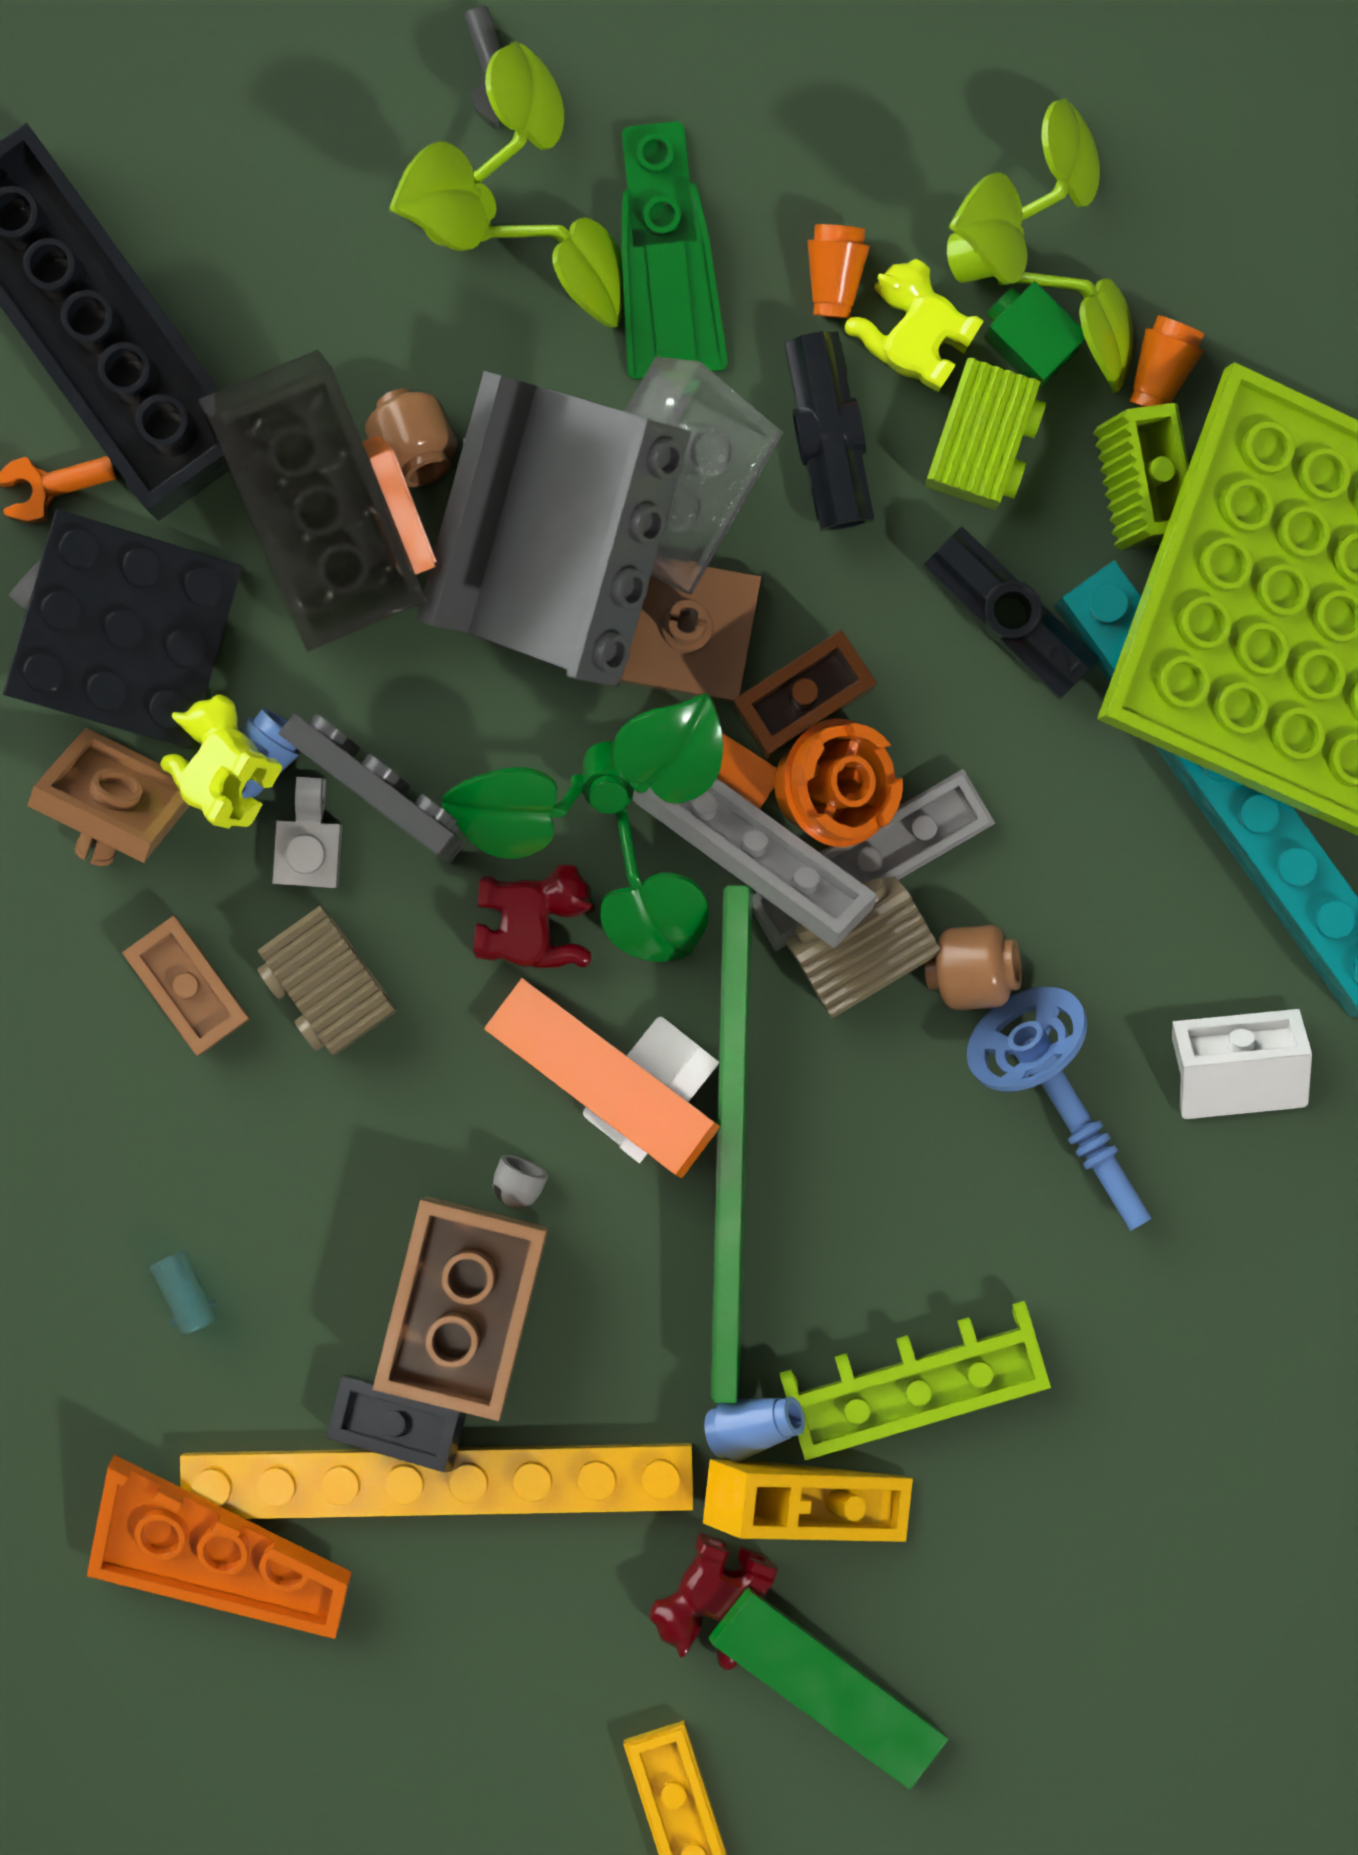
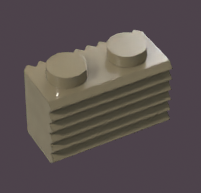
[785,876,941,1019]
[257,906,398,1055]

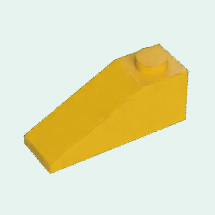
[703,1459,913,1542]

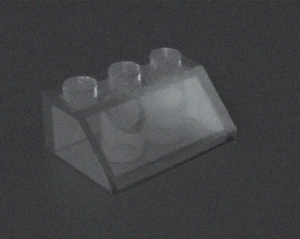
[625,357,783,594]

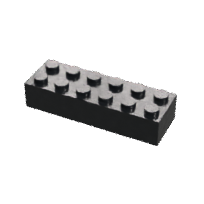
[0,122,261,521]

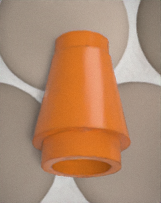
[807,224,870,319]
[1129,315,1205,407]

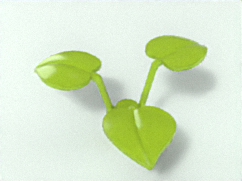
[389,41,624,329]
[947,98,1134,393]

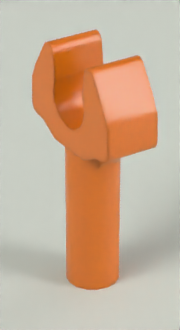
[0,456,118,524]

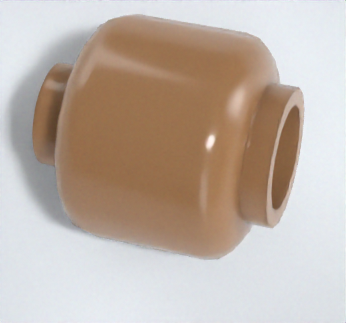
[365,388,457,488]
[925,924,1022,1010]

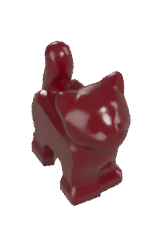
[473,864,595,968]
[649,1532,778,1670]

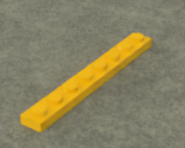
[180,1443,693,1519]

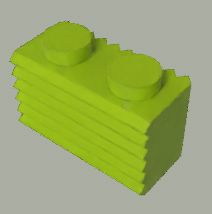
[924,358,1046,511]
[1093,403,1189,551]

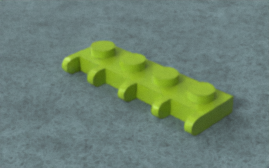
[779,1301,1051,1461]

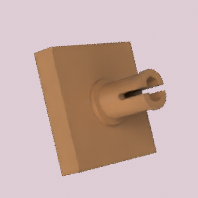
[621,557,761,703]
[27,728,190,866]

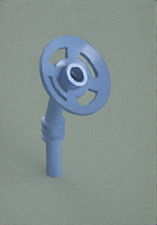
[967,986,1152,1231]

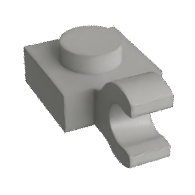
[272,777,343,888]

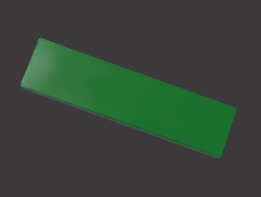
[708,1587,949,1790]

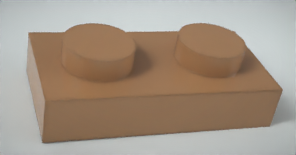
[122,915,252,1056]

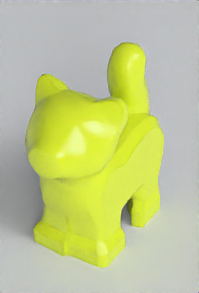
[844,259,984,392]
[160,694,283,829]

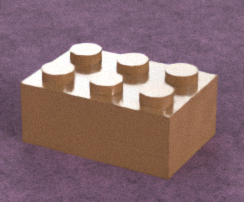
[372,1196,549,1422]

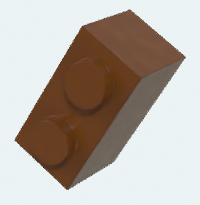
[732,629,877,760]

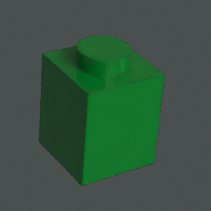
[984,281,1086,390]

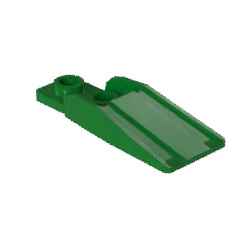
[621,121,728,380]

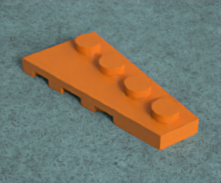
[87,1455,352,1639]

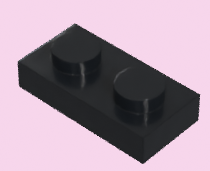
[326,1375,467,1472]

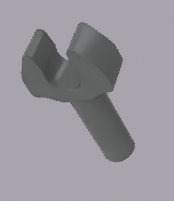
[464,6,501,130]

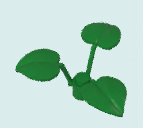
[442,693,723,962]

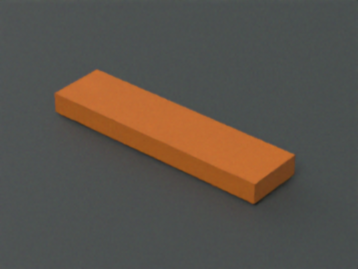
[484,978,720,1179]

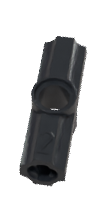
[784,331,874,531]
[922,526,1099,700]

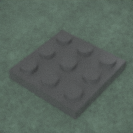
[278,713,466,864]

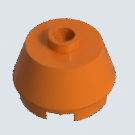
[774,719,903,847]

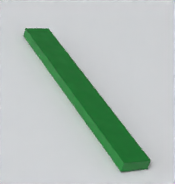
[711,885,753,1403]

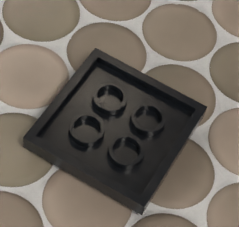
[2,509,242,749]

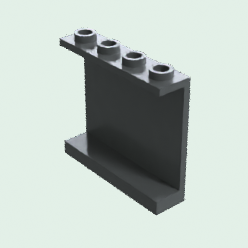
[416,371,691,687]

